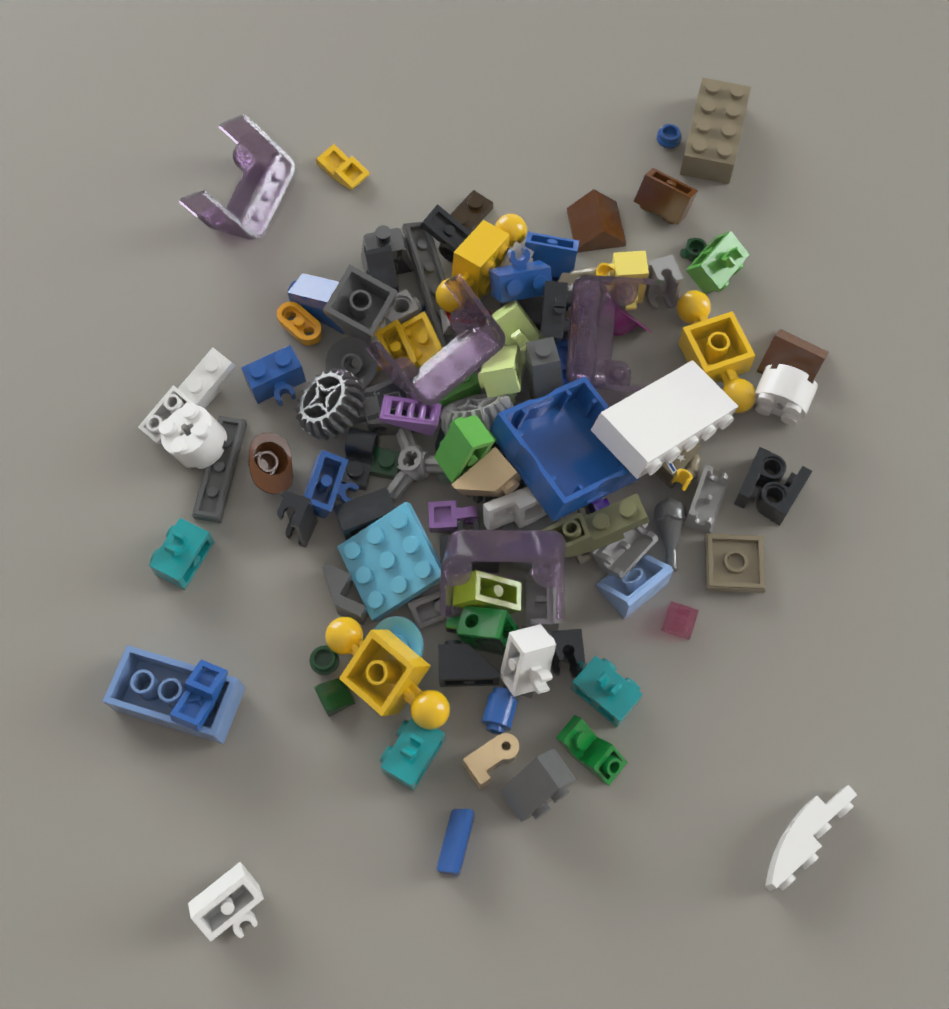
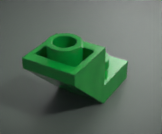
[556,715,628,786]

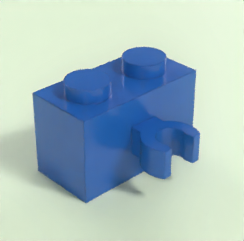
[525,232,579,280]
[489,247,552,303]
[241,345,306,406]
[303,450,359,518]

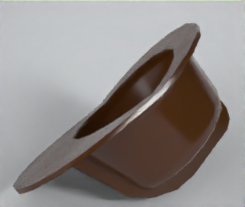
[248,432,293,495]

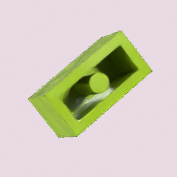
[452,570,522,614]

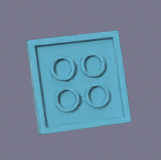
[337,502,448,622]

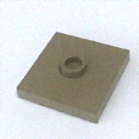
[704,533,766,593]

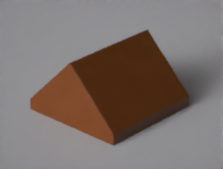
[567,189,626,253]
[756,329,829,383]

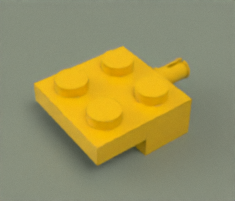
[376,311,447,381]

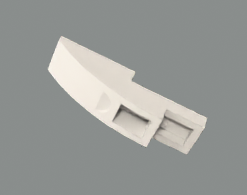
[138,347,235,444]
[483,487,547,531]
[765,785,857,891]

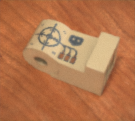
[463,733,519,790]

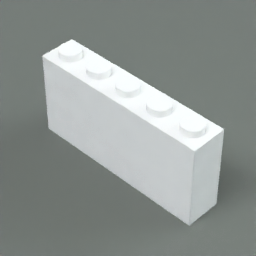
[591,360,738,479]

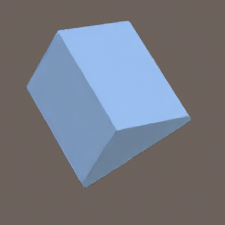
[595,554,673,619]

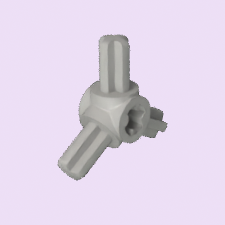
[387,428,444,500]

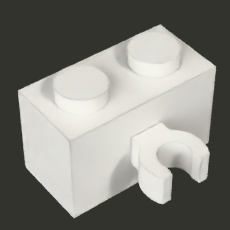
[499,624,556,696]
[188,862,264,942]

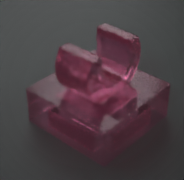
[661,601,699,640]

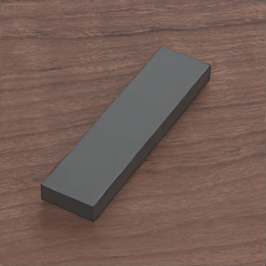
[192,416,247,523]

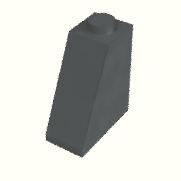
[524,337,562,400]

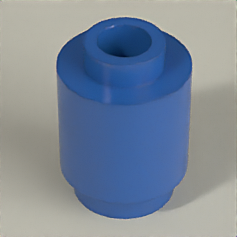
[482,687,518,735]

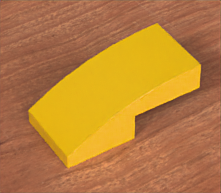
[316,144,370,190]

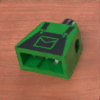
[446,606,520,656]

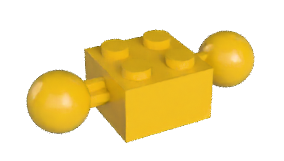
[436,214,527,313]
[676,290,756,413]
[325,617,450,730]

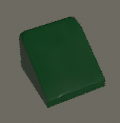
[314,678,356,717]

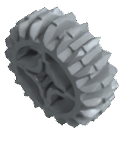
[439,392,513,436]

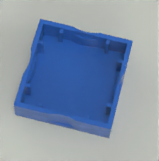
[490,376,640,522]

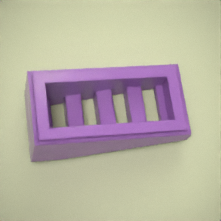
[379,395,442,436]

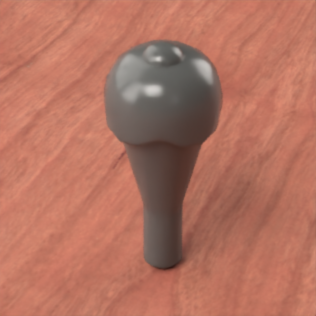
[654,498,686,572]

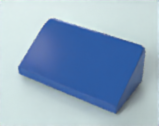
[437,809,475,877]

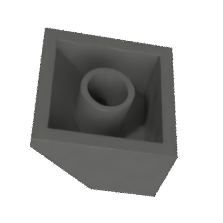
[323,264,398,345]

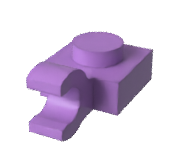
[428,500,478,533]

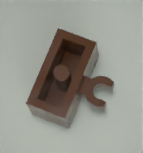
[633,168,698,225]

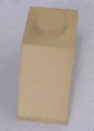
[452,447,521,497]

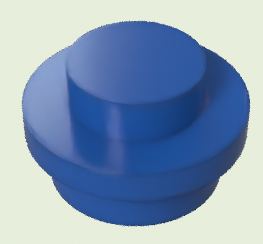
[657,124,682,148]

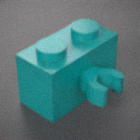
[149,518,215,590]
[571,655,643,728]
[380,717,446,792]

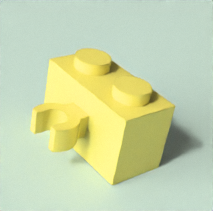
[605,251,649,310]

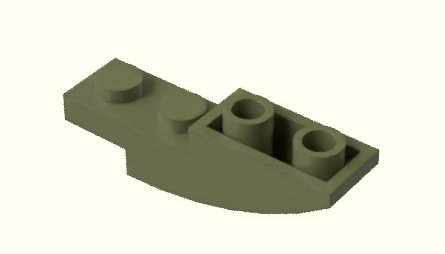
[528,493,650,563]

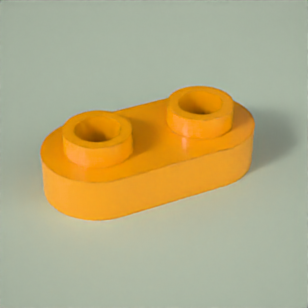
[277,302,323,346]

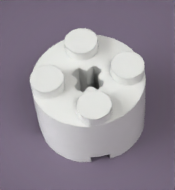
[755,364,818,426]
[159,402,227,469]

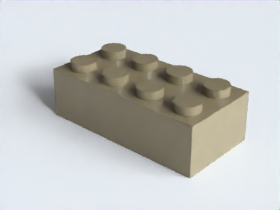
[680,77,751,184]

